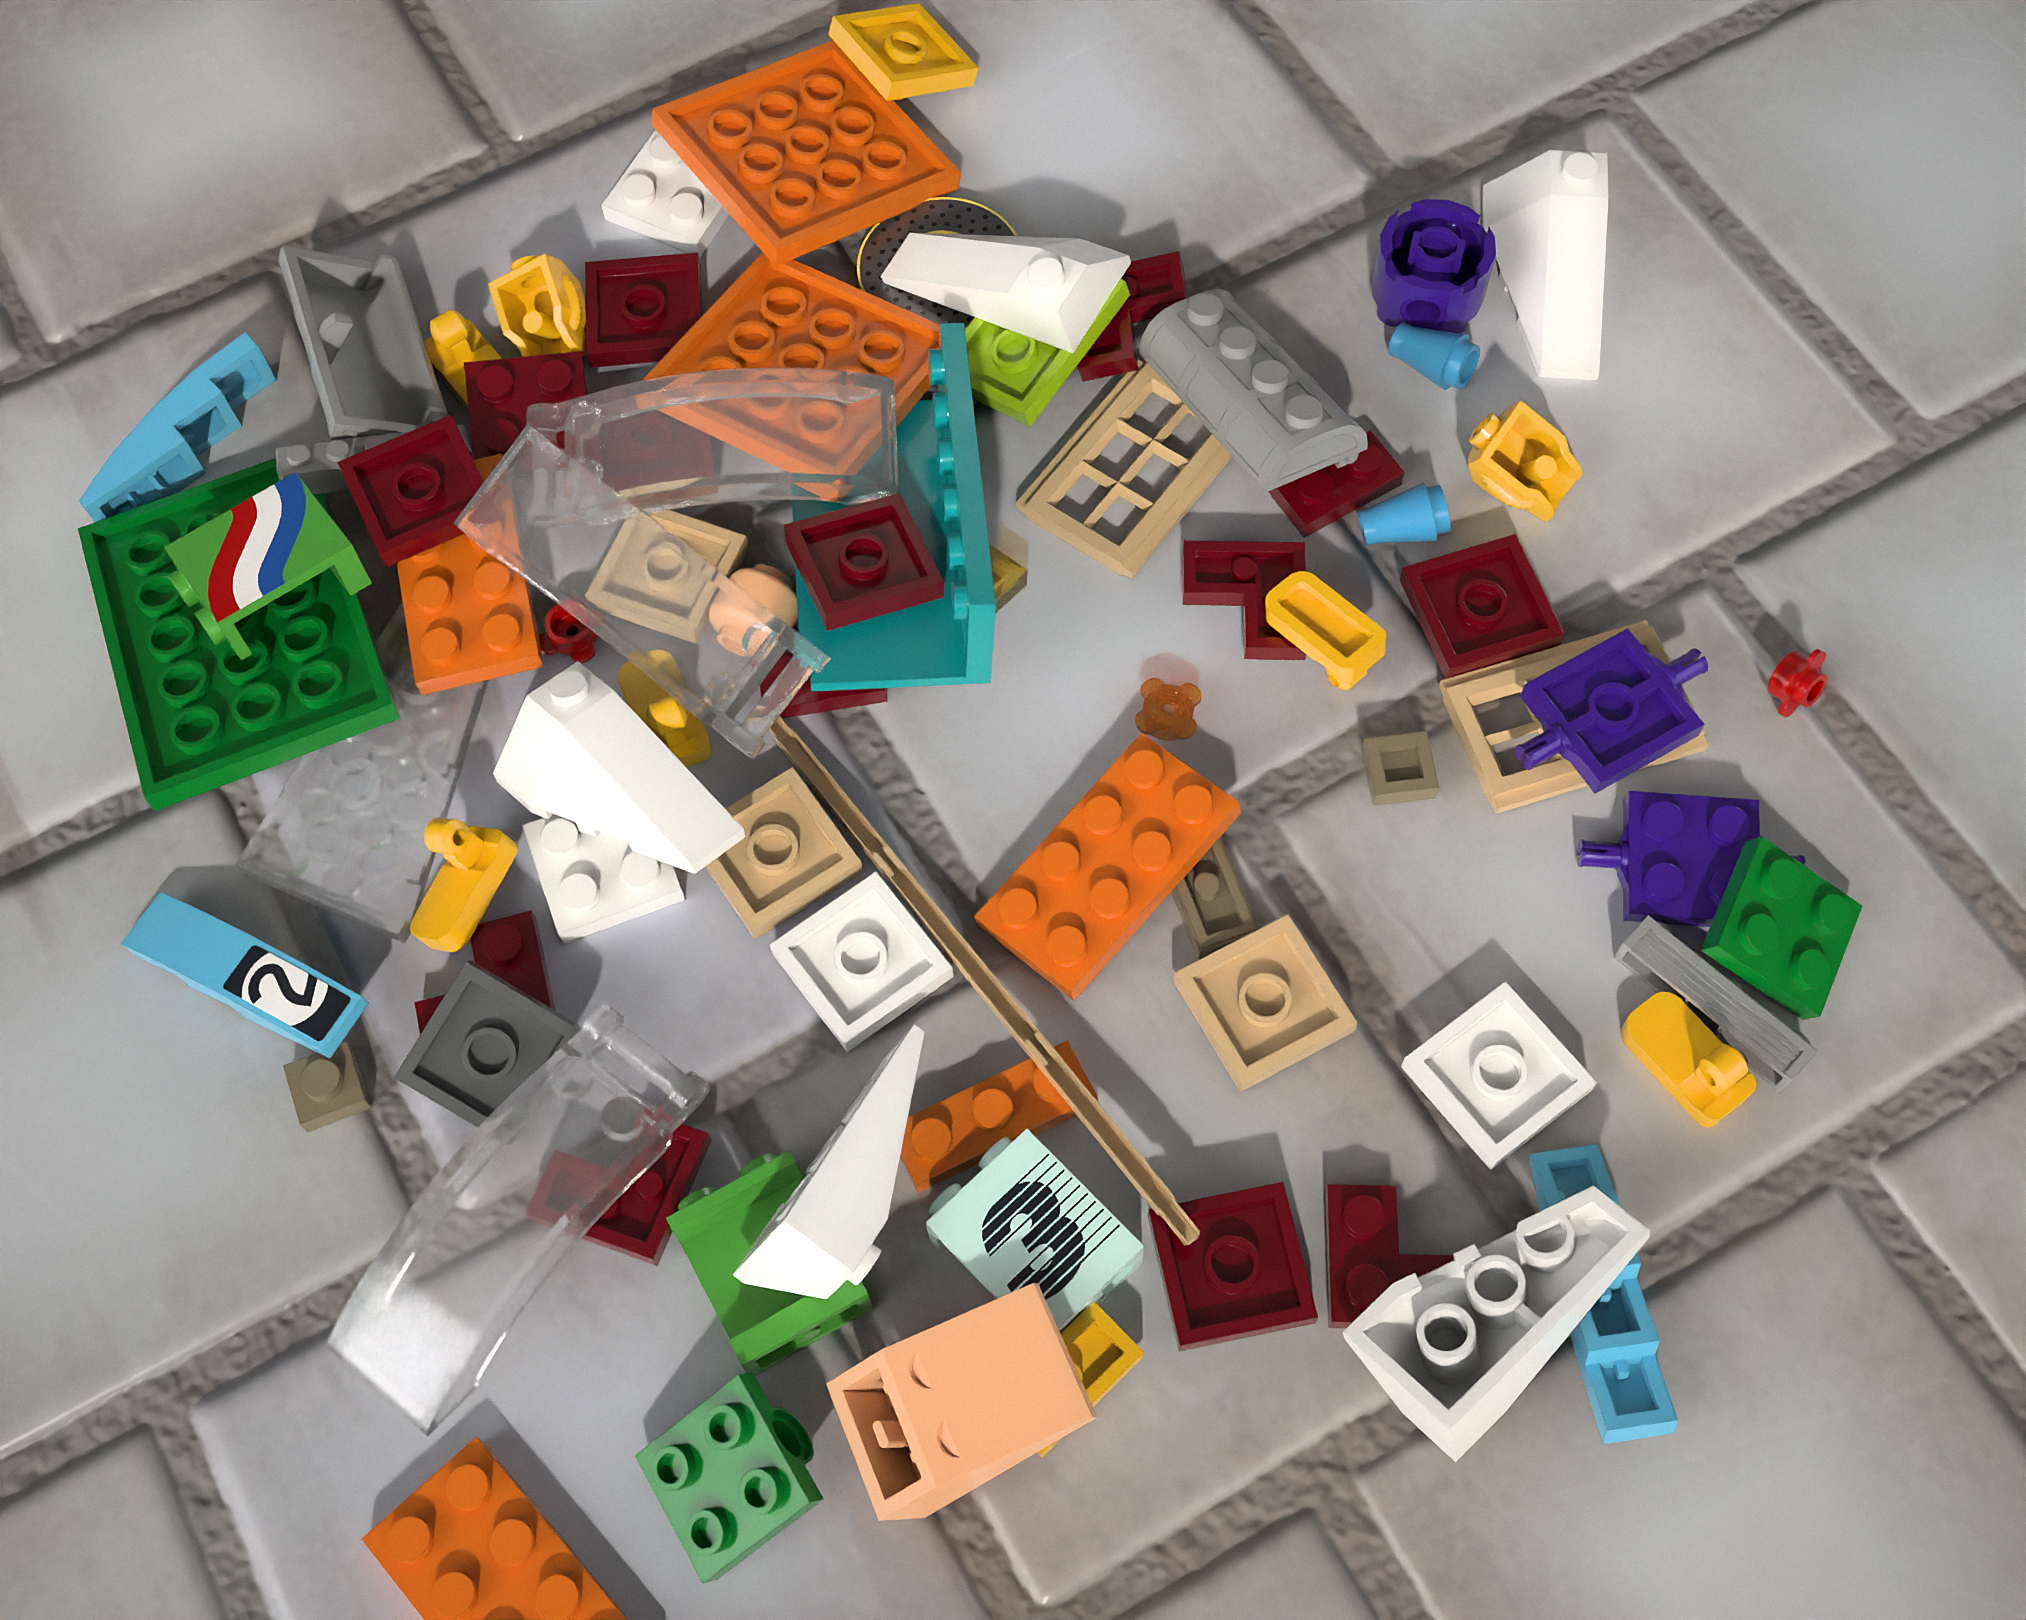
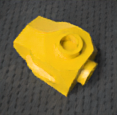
[488,254,586,357]
[1468,400,1583,522]

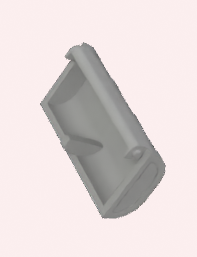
[278,245,448,440]
[1139,289,1368,493]

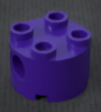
[1372,199,1496,334]

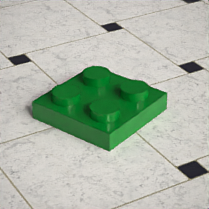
[1701,836,1862,1020]

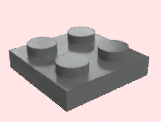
[394,960,585,1147]

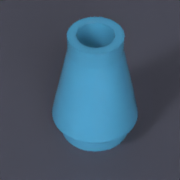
[1388,322,1480,390]
[1358,482,1451,546]

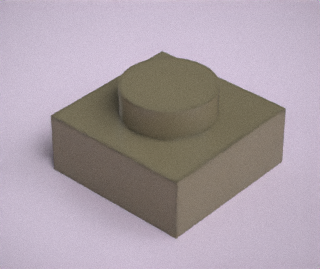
[1361,731,1439,806]
[283,1041,372,1132]

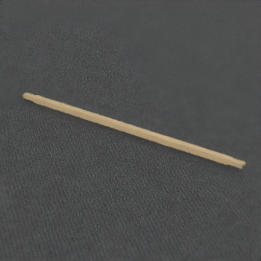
[757,712,1200,1245]

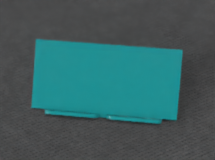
[791,323,996,691]

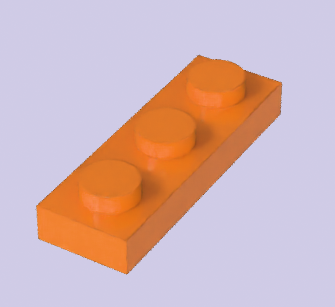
[900,1040,1098,1193]

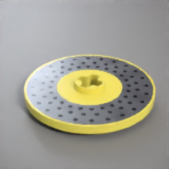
[857,197,1018,329]

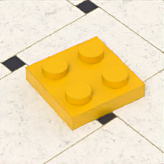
[828,3,979,101]

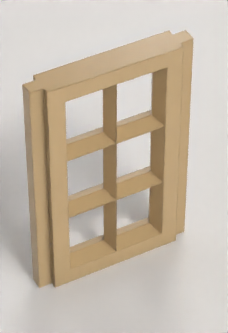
[1016,359,1233,579]
[1438,620,1709,814]

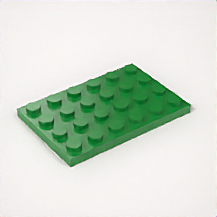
[78,458,400,812]

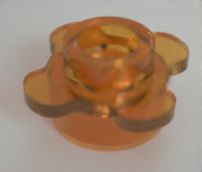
[1135,678,1202,741]

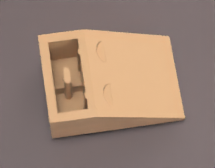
[826,1283,1097,1521]

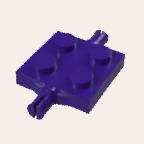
[1515,628,1709,794]
[1577,791,1806,927]

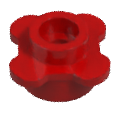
[539,601,608,664]
[1767,649,1827,717]

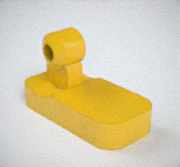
[424,309,502,413]
[1265,571,1387,691]
[618,651,713,768]
[410,817,518,952]
[1621,992,1757,1127]

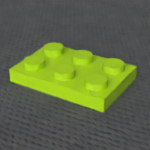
[965,279,1130,427]

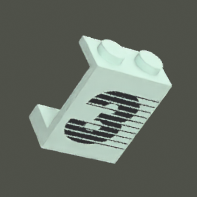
[926,1129,1144,1334]

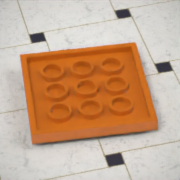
[652,40,961,266]
[637,252,940,497]

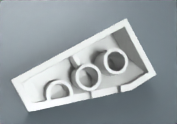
[1481,150,1608,380]
[881,233,1131,353]
[493,661,746,874]
[733,1024,925,1299]
[1342,1185,1650,1462]

